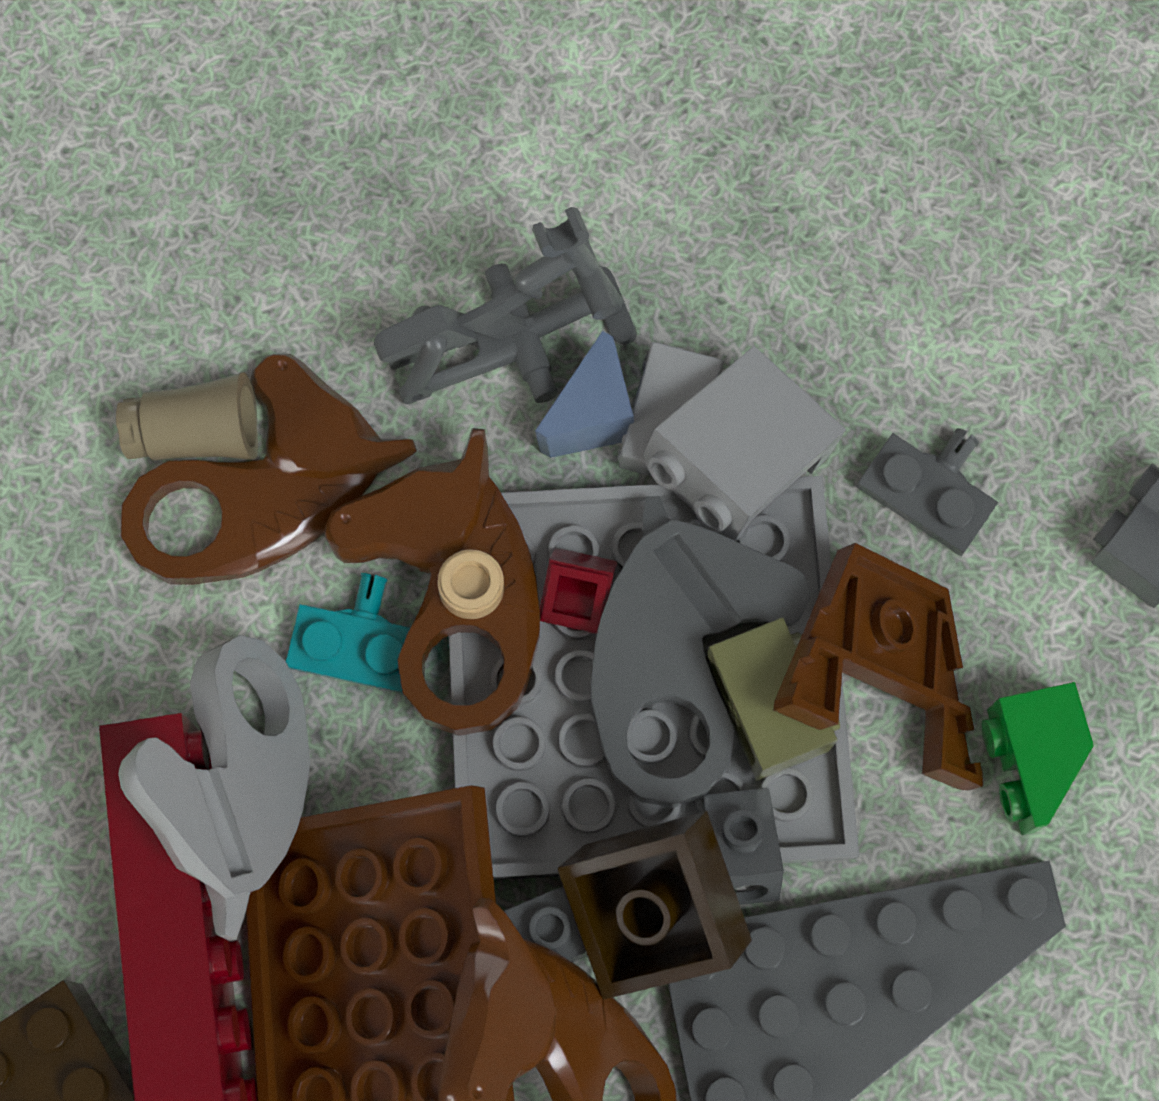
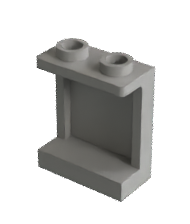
[642,346,846,541]

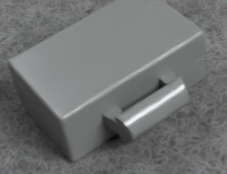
[617,341,724,476]

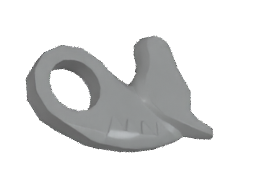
[119,635,310,941]

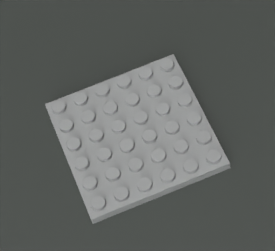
[449,475,859,880]

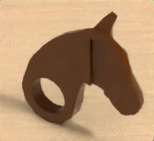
[121,354,417,585]
[325,428,540,736]
[438,898,676,1101]

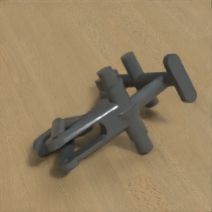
[374,207,637,404]

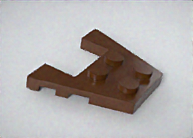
[773,543,983,791]

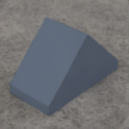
[535,331,634,458]

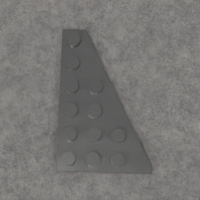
[667,860,1066,1101]

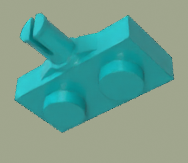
[286,573,410,694]

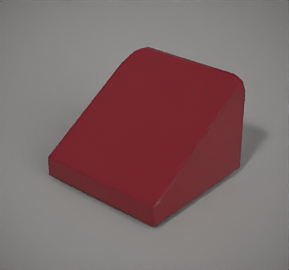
[539,548,617,634]

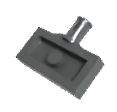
[856,428,999,556]

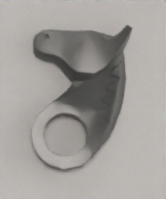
[591,496,810,808]

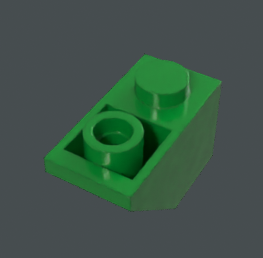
[981,682,1094,836]

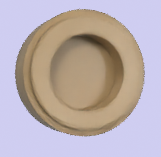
[438,550,504,619]

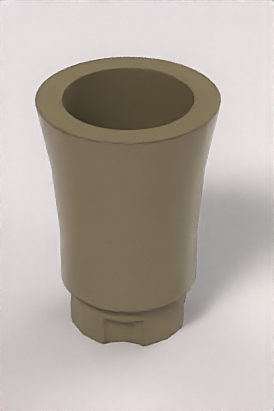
[116,372,258,461]

